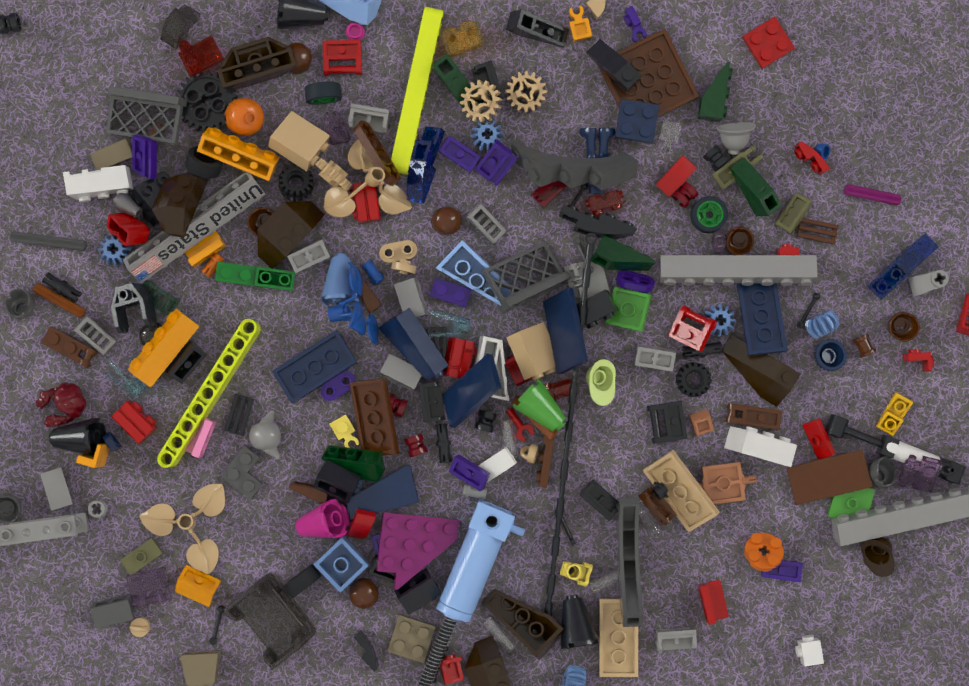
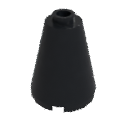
[277,0,329,29]
[49,418,106,457]
[561,595,599,649]

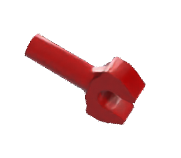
[506,408,534,442]

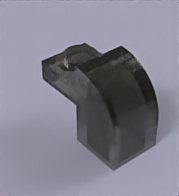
[160,4,201,49]

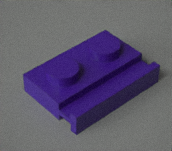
[132,134,157,180]
[475,140,519,186]

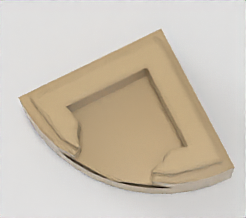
[586,0,605,19]

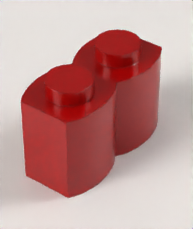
[106,212,150,246]

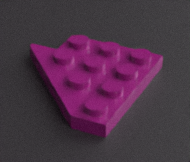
[376,512,459,590]

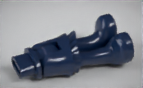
[579,128,615,194]

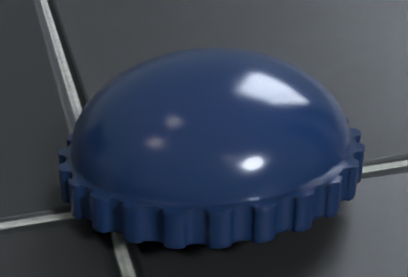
[814,339,847,371]

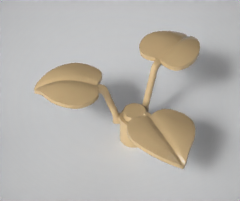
[324,139,412,217]
[139,484,226,574]

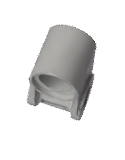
[908,270,949,296]

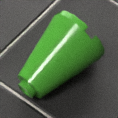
[512,378,566,432]

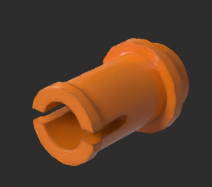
[201,253,224,278]

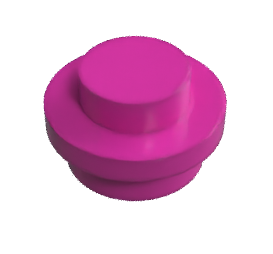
[346,22,365,40]

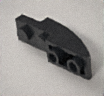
[559,205,637,239]

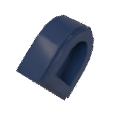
[102,432,121,451]

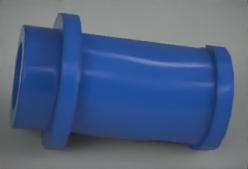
[362,260,384,285]

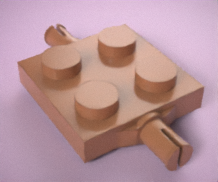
[699,462,757,504]

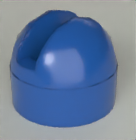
[814,143,830,160]

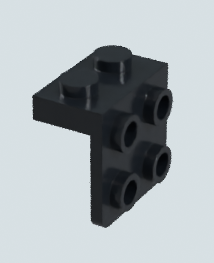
[130,171,169,227]

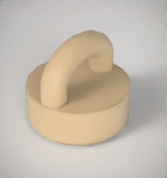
[520,444,539,464]
[129,617,151,637]

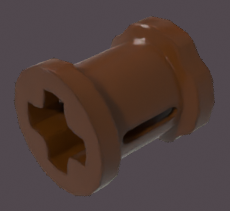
[852,334,876,358]

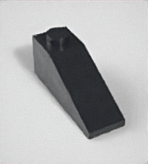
[506,9,569,48]
[586,39,641,94]

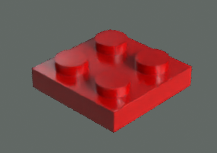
[742,16,795,69]

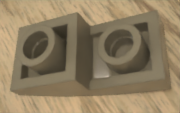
[90,139,132,170]

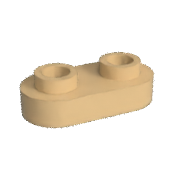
[379,240,417,263]

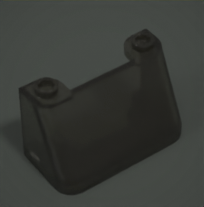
[223,573,316,670]

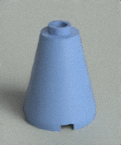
[321,253,360,307]

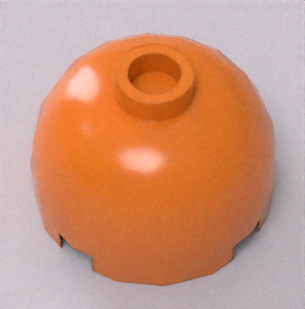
[225,98,265,136]

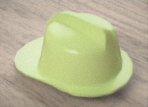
[586,359,616,406]

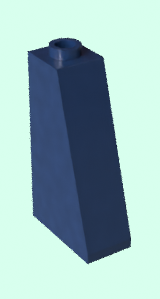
[379,308,448,380]
[344,464,419,519]

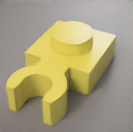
[330,414,359,448]

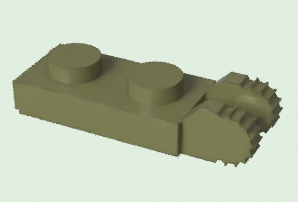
[711,144,764,190]

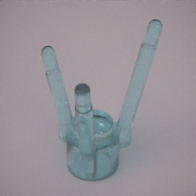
[428,309,470,338]
[105,358,146,398]

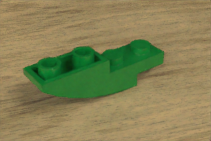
[215,262,295,291]

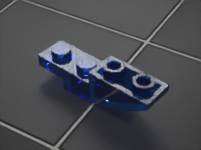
[407,126,445,204]
[868,233,938,300]

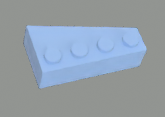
[436,240,516,306]

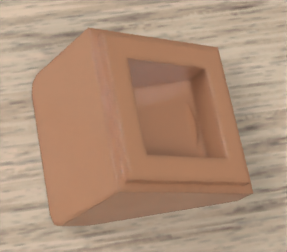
[689,409,714,436]

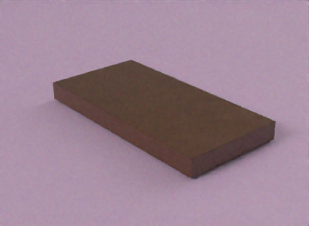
[350,377,400,456]
[786,449,873,505]

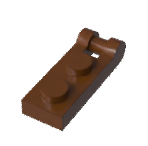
[41,326,98,368]
[725,403,782,430]
[536,435,554,488]

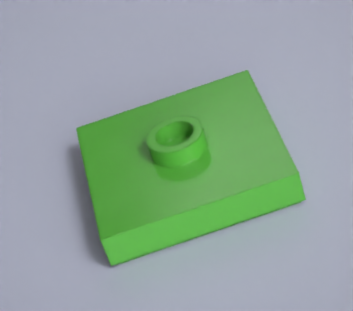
[605,286,652,333]
[827,488,875,518]

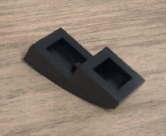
[354,630,378,672]

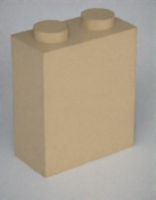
[268,111,330,171]
[506,322,556,381]

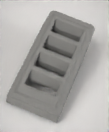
[465,203,507,244]
[74,315,116,355]

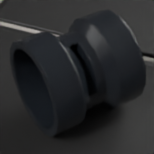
[0,12,22,34]
[703,144,730,171]
[474,409,497,433]

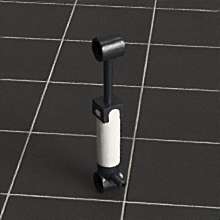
[825,414,966,485]

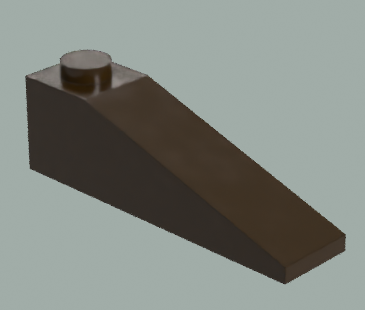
[722,334,801,407]
[482,589,564,660]

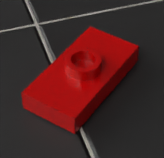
[802,418,836,460]

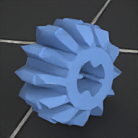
[471,119,504,152]
[98,234,132,266]
[705,304,736,337]
[805,310,840,338]
[561,665,587,686]

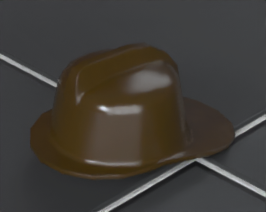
[861,537,895,577]

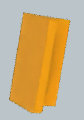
[184,230,226,268]
[76,443,110,468]
[175,565,221,607]

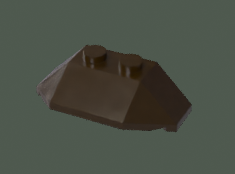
[217,37,297,89]
[152,172,209,238]
[257,201,325,269]
[464,635,513,686]

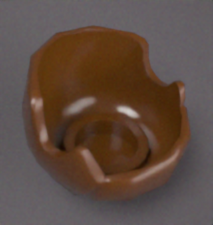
[288,42,312,74]
[431,206,462,235]
[247,207,273,235]
[725,226,754,255]
[888,311,920,342]
[349,577,379,609]

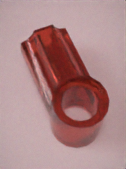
[544,378,572,401]

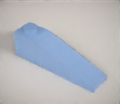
[319,0,382,25]

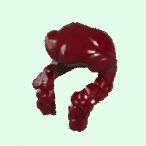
[36,382,86,427]

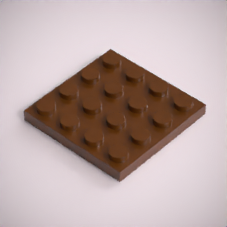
[597,29,699,118]

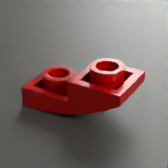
[794,142,830,175]
[655,155,697,197]
[345,509,376,540]

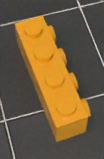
[197,127,280,181]
[128,308,200,387]

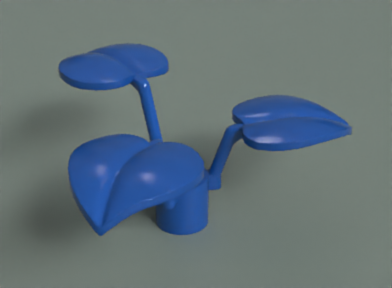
[328,262,379,346]

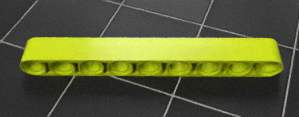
[391,7,444,175]
[157,319,261,468]

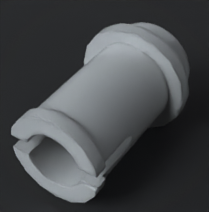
[462,484,487,500]

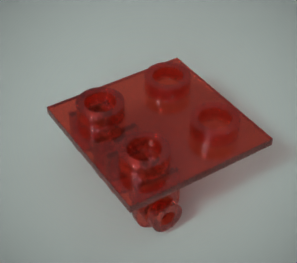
[178,35,224,77]

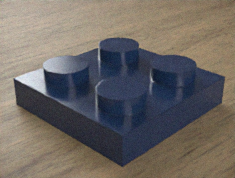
[615,99,659,144]

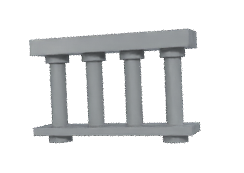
[0,512,89,546]

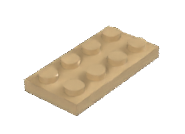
[643,450,720,532]
[599,598,638,677]

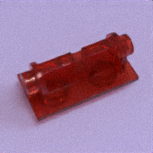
[585,189,626,216]

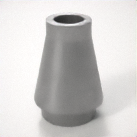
[113,193,143,218]

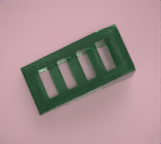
[143,280,180,315]

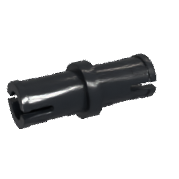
[42,272,82,303]
[682,341,722,359]
[435,423,452,463]

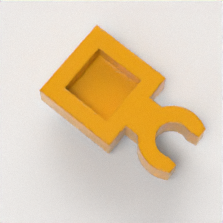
[569,6,592,42]

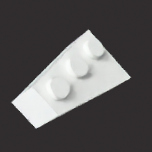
[63,165,133,202]
[474,336,509,401]
[724,426,797,467]

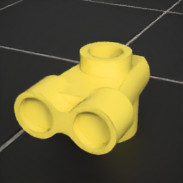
[560,561,593,587]

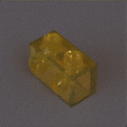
[440,20,484,58]

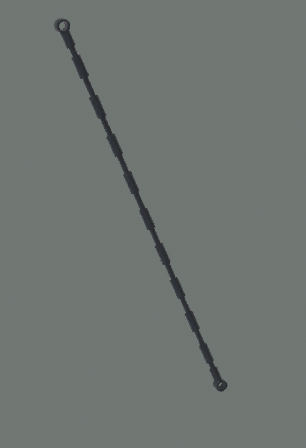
[544,233,597,616]

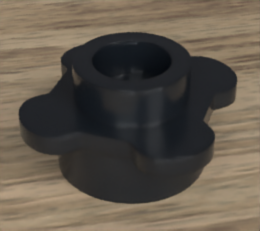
[651,481,669,500]

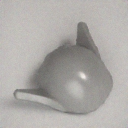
[249,410,281,459]

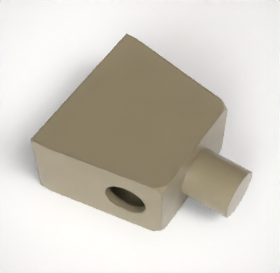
[180,650,221,686]

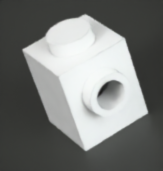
[795,635,824,666]

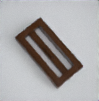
[797,218,839,244]

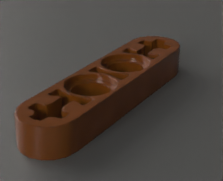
[354,121,401,186]

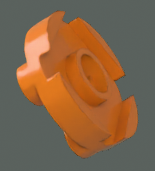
[744,533,784,572]

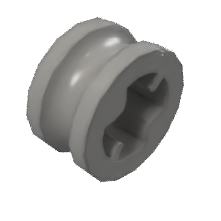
[88,500,107,518]

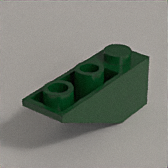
[432,54,482,114]
[697,62,732,122]
[729,158,782,217]
[591,235,655,271]
[321,445,385,482]

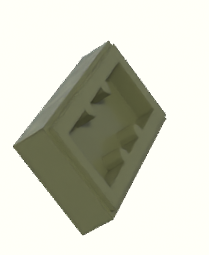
[775,192,813,235]
[120,537,164,576]

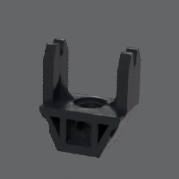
[111,283,157,334]

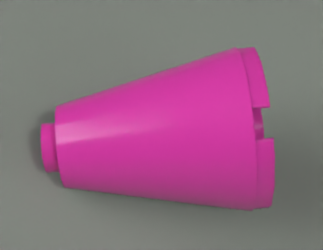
[295,499,350,539]

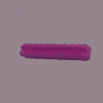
[844,184,901,205]

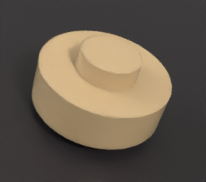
[391,259,417,275]

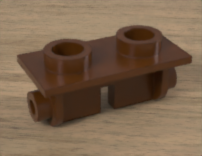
[638,485,677,526]

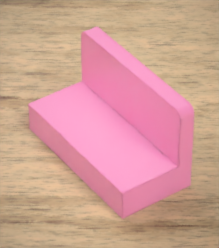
[186,414,216,458]

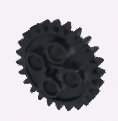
[177,70,238,132]

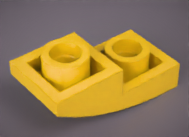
[876,392,913,436]

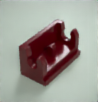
[531,180,568,209]

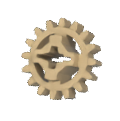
[506,71,547,114]
[460,80,502,123]
[315,158,352,191]

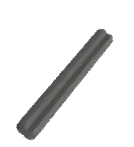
[10,231,87,251]

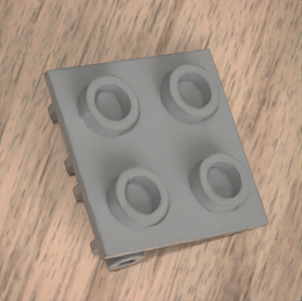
[564,262,610,303]

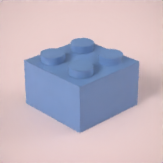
[313,536,370,593]

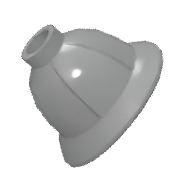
[716,122,756,155]

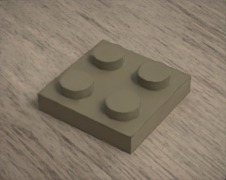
[387,614,436,663]

